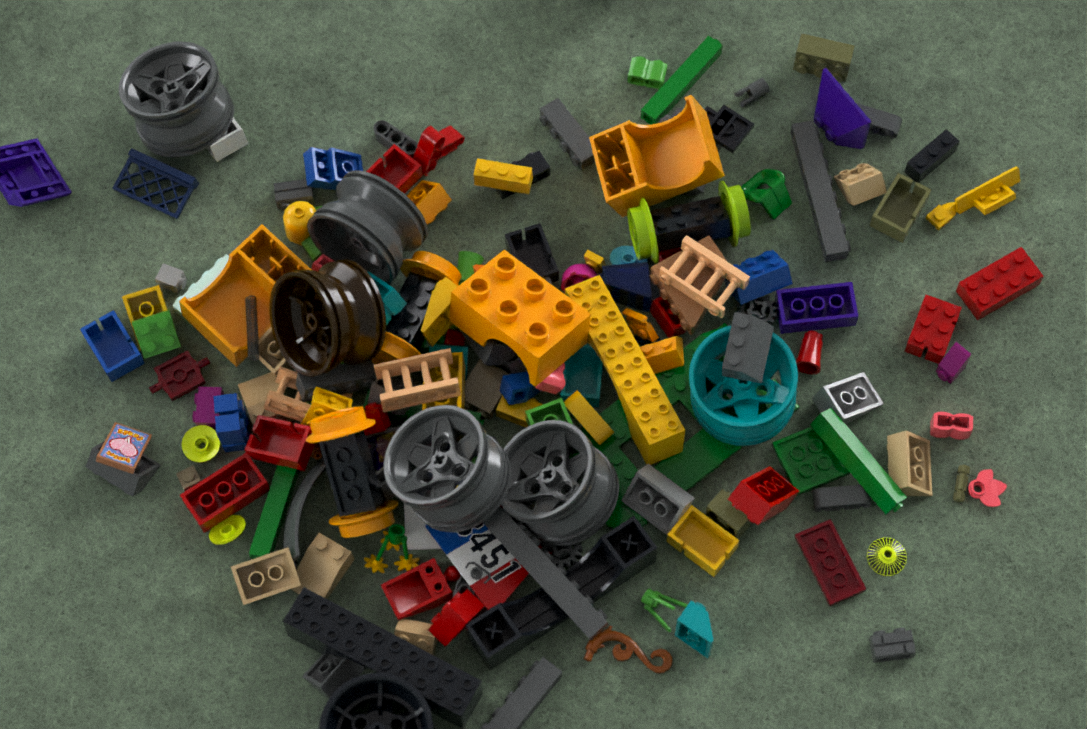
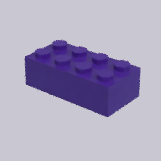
[775,282,859,334]

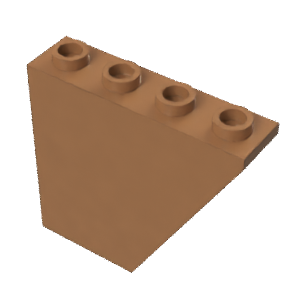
[649,236,727,335]

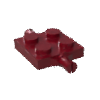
[149,350,211,401]

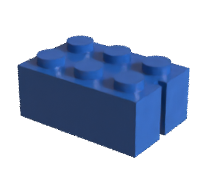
[724,250,793,305]
[80,310,145,382]
[213,393,250,453]

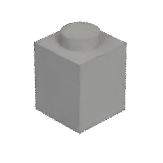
[155,263,187,294]

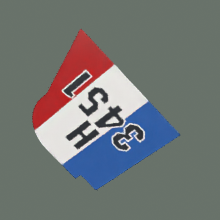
[425,503,551,610]

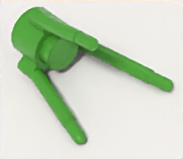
[641,588,688,632]

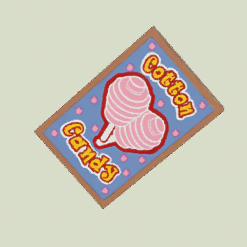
[96,422,152,474]

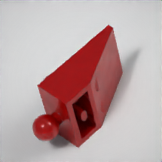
[381,558,461,620]

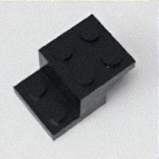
[704,105,754,153]

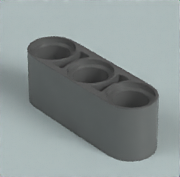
[856,103,902,139]
[373,120,418,158]
[812,485,872,512]

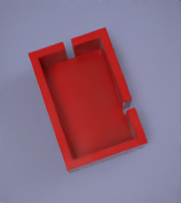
[366,144,423,194]
[904,294,962,364]
[245,415,315,471]

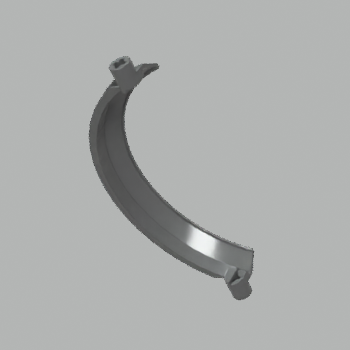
[283,422,500,570]

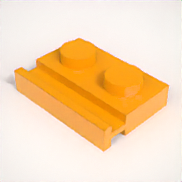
[622,308,659,342]

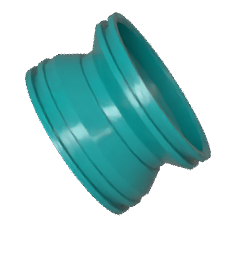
[689,325,798,446]

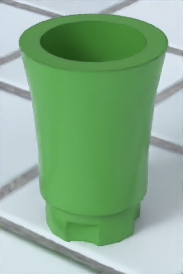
[457,251,484,285]

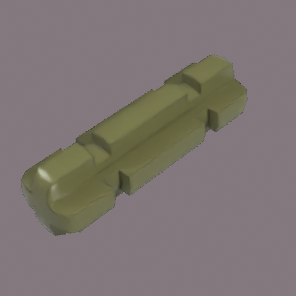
[953,465,970,503]

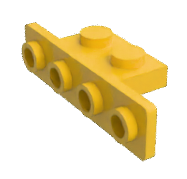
[955,166,1020,215]

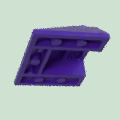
[814,68,871,149]
[0,138,72,207]

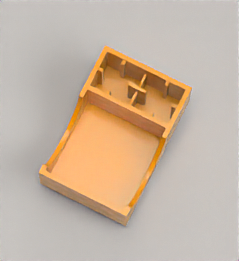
[589,95,725,218]
[179,224,312,367]
[450,250,591,387]

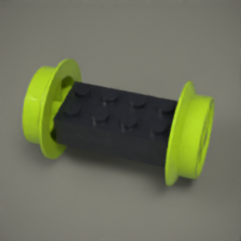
[627,180,751,264]

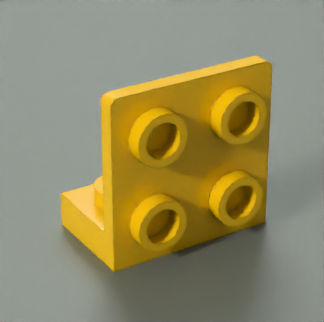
[301,386,353,426]

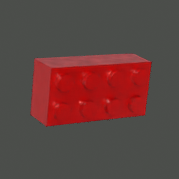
[956,247,1044,321]
[180,453,270,533]
[728,466,800,525]

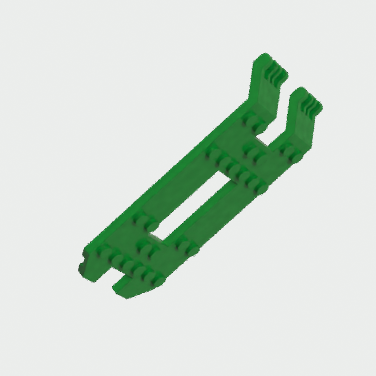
[569,323,800,529]

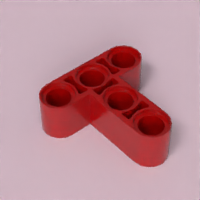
[413,126,465,176]

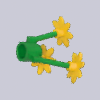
[364,524,420,573]

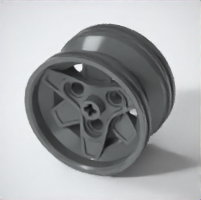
[119,42,234,157]
[307,170,428,285]
[384,405,511,532]
[501,420,619,546]

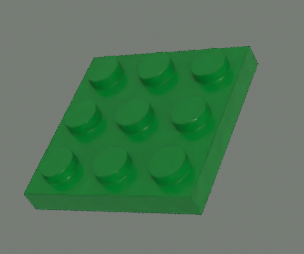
[772,427,850,496]

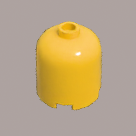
[283,201,316,246]

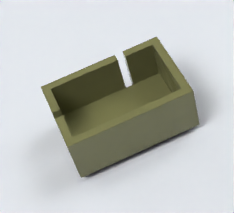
[793,33,855,82]
[869,173,931,243]

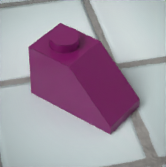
[936,342,971,384]

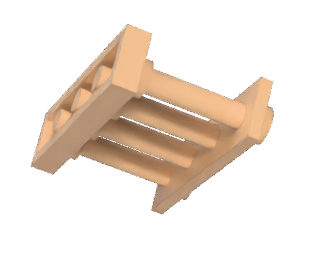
[659,235,750,318]
[374,348,461,412]
[264,366,353,422]

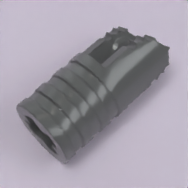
[734,78,770,107]

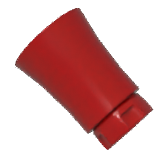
[796,330,823,375]

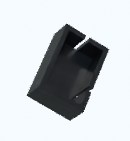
[505,223,559,283]

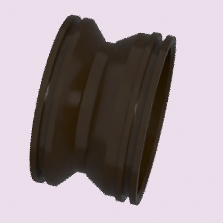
[269,259,386,377]

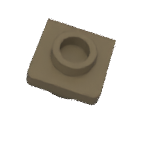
[176,465,201,491]

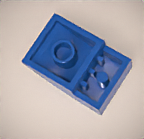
[303,147,363,190]

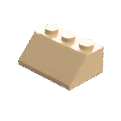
[887,431,932,496]

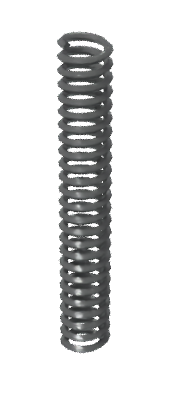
[245,296,260,360]

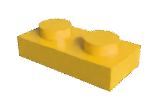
[584,249,607,274]

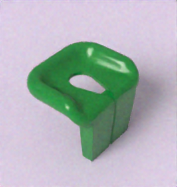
[741,168,792,219]

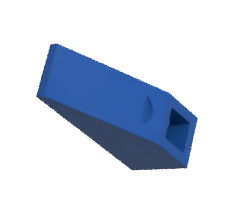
[499,371,542,405]

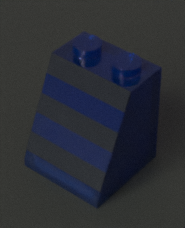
[599,262,652,312]

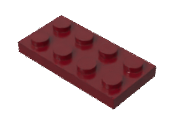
[794,519,866,607]

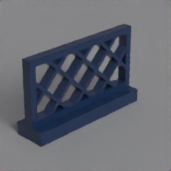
[112,148,200,219]

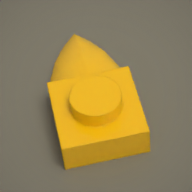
[926,202,957,230]

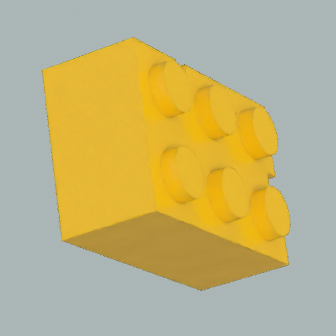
[666,505,740,577]

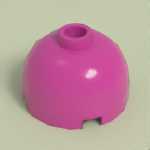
[561,264,597,294]

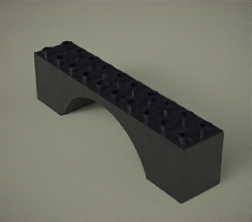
[465,516,657,671]
[283,587,483,729]

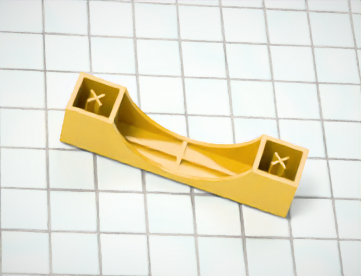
[565,275,685,465]

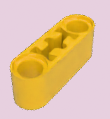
[564,390,614,445]

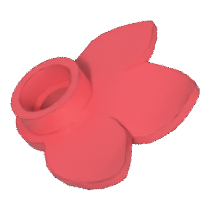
[968,469,1007,507]

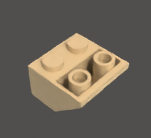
[834,163,887,206]
[394,618,437,655]

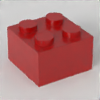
[428,589,485,647]

